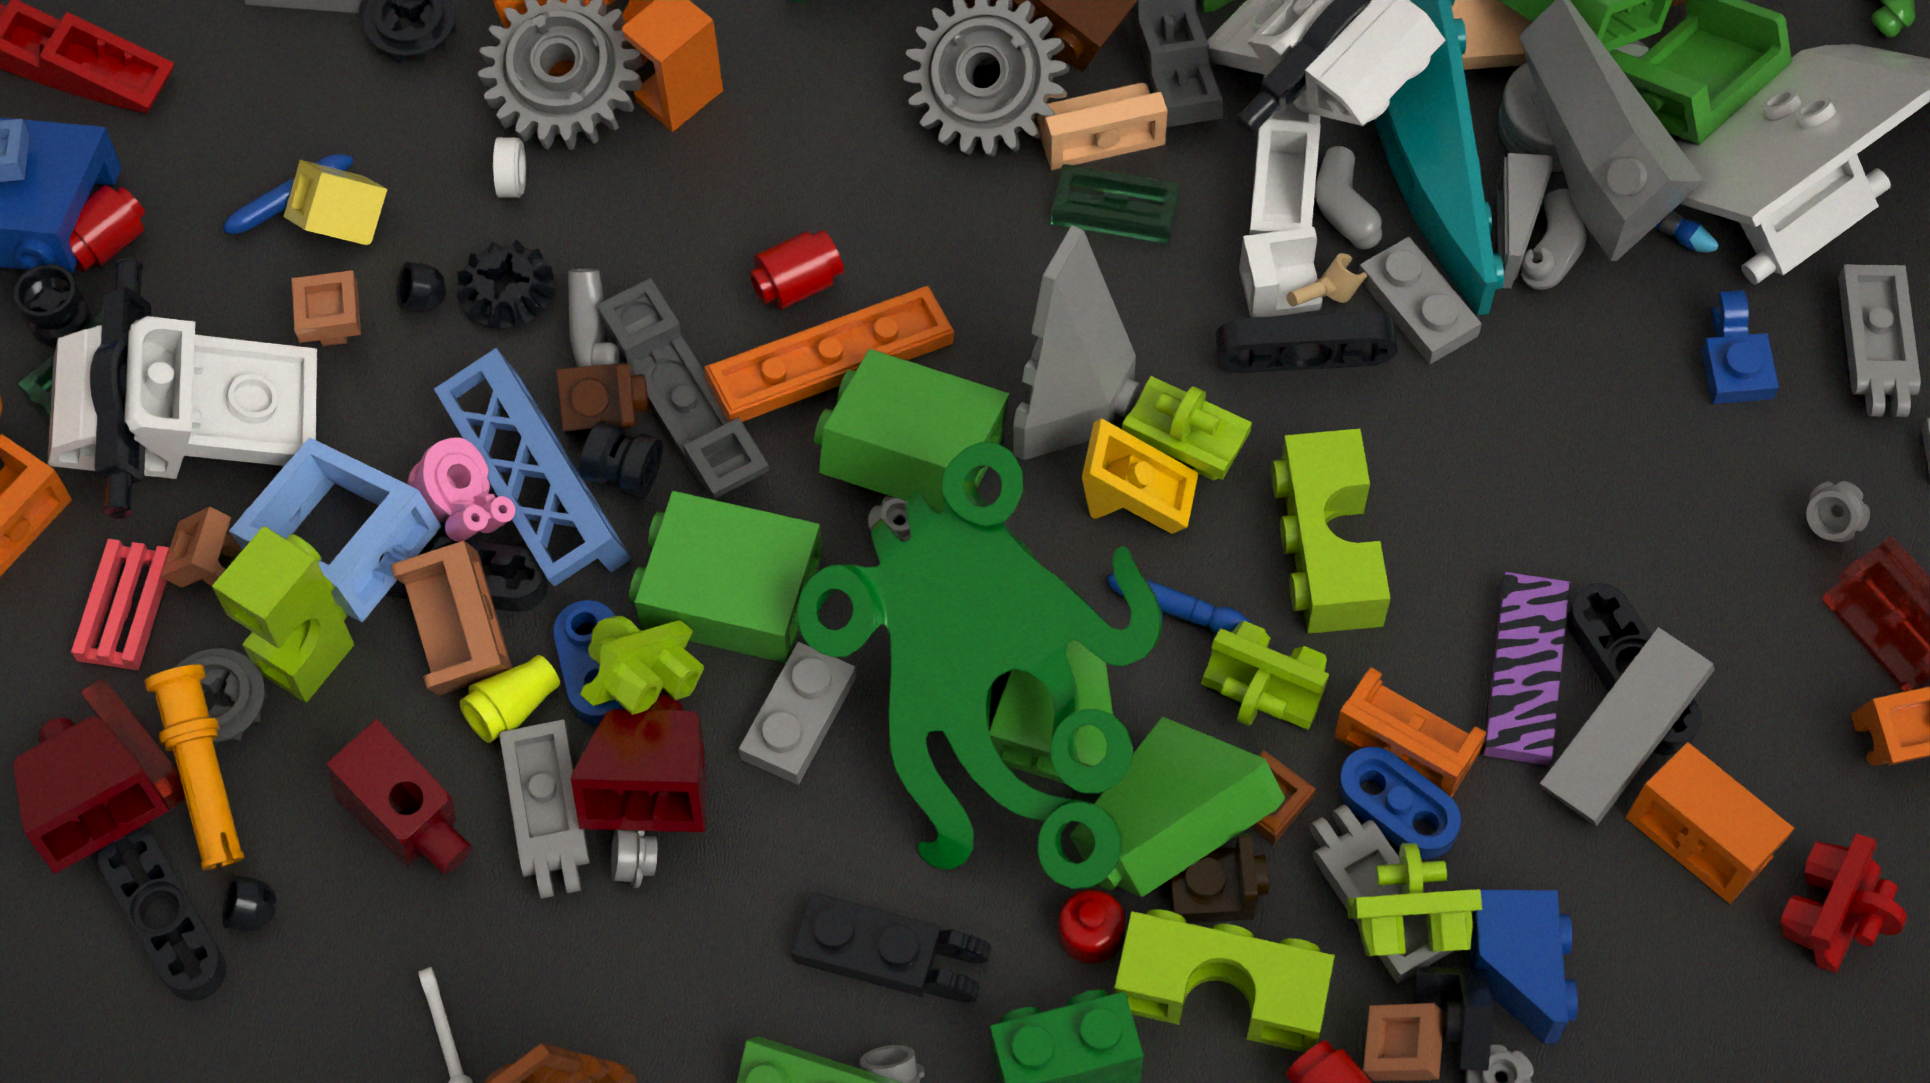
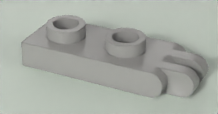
[1838,264,1921,417]
[499,719,590,899]
[1309,805,1453,984]

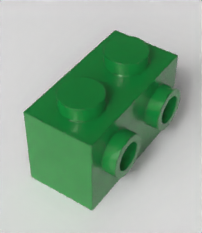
[990,990,1144,1083]

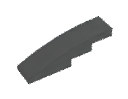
[1130,0,1223,127]

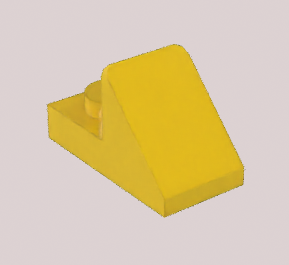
[1082,418,1198,534]

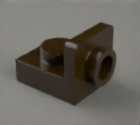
[1169,834,1269,923]

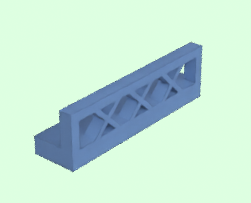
[434,348,632,587]

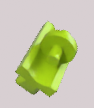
[1122,376,1252,481]
[580,616,704,715]
[1201,620,1329,730]
[1347,843,1482,956]

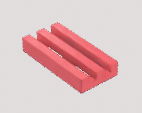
[71,539,170,671]

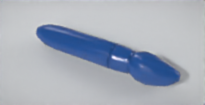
[223,154,353,234]
[1106,573,1251,634]

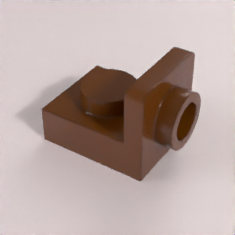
[556,362,648,431]

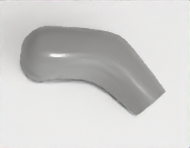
[1314,146,1383,249]
[1521,189,1587,290]
[568,269,620,367]

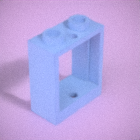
[229,437,442,622]

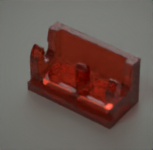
[1822,535,1930,692]

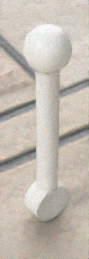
[418,967,474,1083]

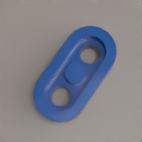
[553,600,625,726]
[1338,747,1461,859]

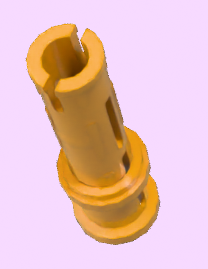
[144,665,245,870]

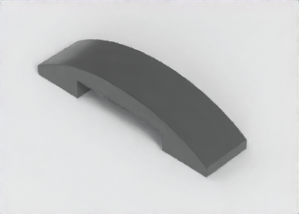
[596,278,770,499]

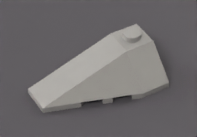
[1519,0,1705,261]
[1013,225,1141,460]

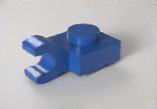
[1701,290,1779,404]

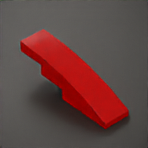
[0,0,175,114]

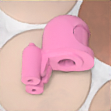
[407,438,515,542]

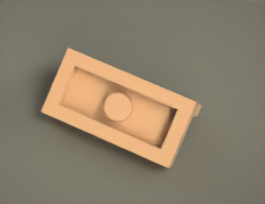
[1035,83,1168,170]

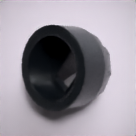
[397,262,446,312]
[222,875,276,931]

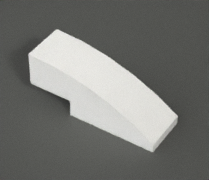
[1250,74,1321,235]

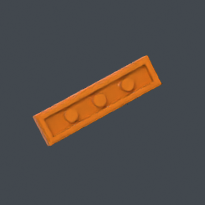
[704,285,955,422]

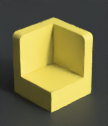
[284,160,387,245]

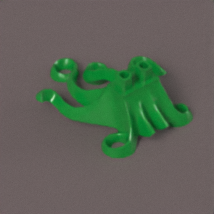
[797,442,1162,889]

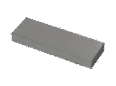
[1540,627,1715,827]

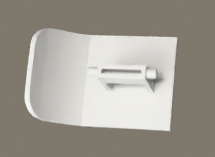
[1675,44,1930,285]

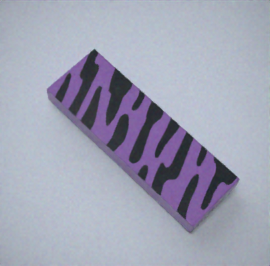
[1483,572,1570,766]

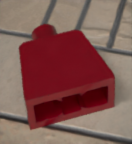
[570,694,706,833]
[13,717,169,874]
[326,718,473,875]

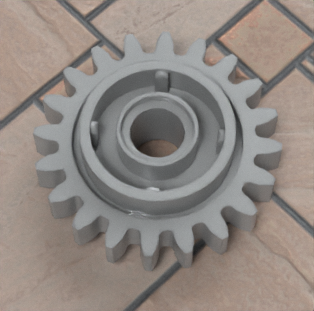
[478,0,644,150]
[903,0,1070,157]

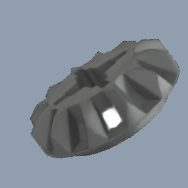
[174,648,268,748]

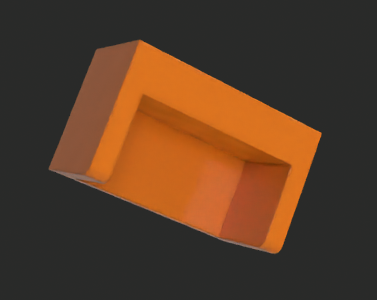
[622,0,724,132]
[0,434,72,577]

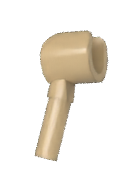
[1287,253,1367,307]

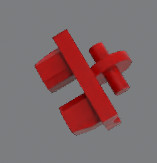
[1780,833,1908,974]

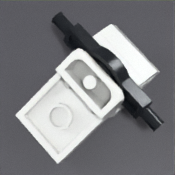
[1207,0,1445,135]
[47,258,317,519]

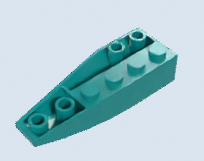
[1374,0,1504,315]

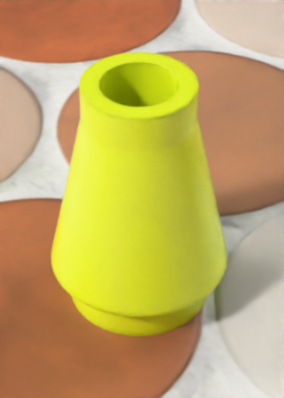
[459,655,560,743]

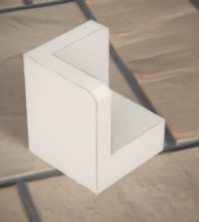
[1239,227,1323,318]

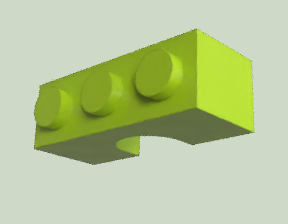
[1271,428,1391,634]
[212,525,355,703]
[1114,909,1335,1052]

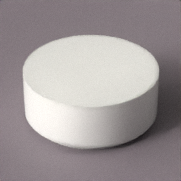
[493,137,526,198]

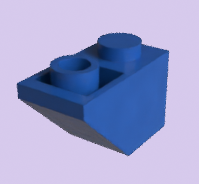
[1469,890,1578,1044]

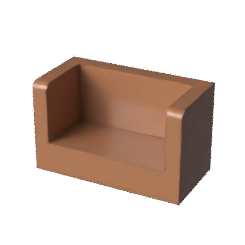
[391,541,512,696]

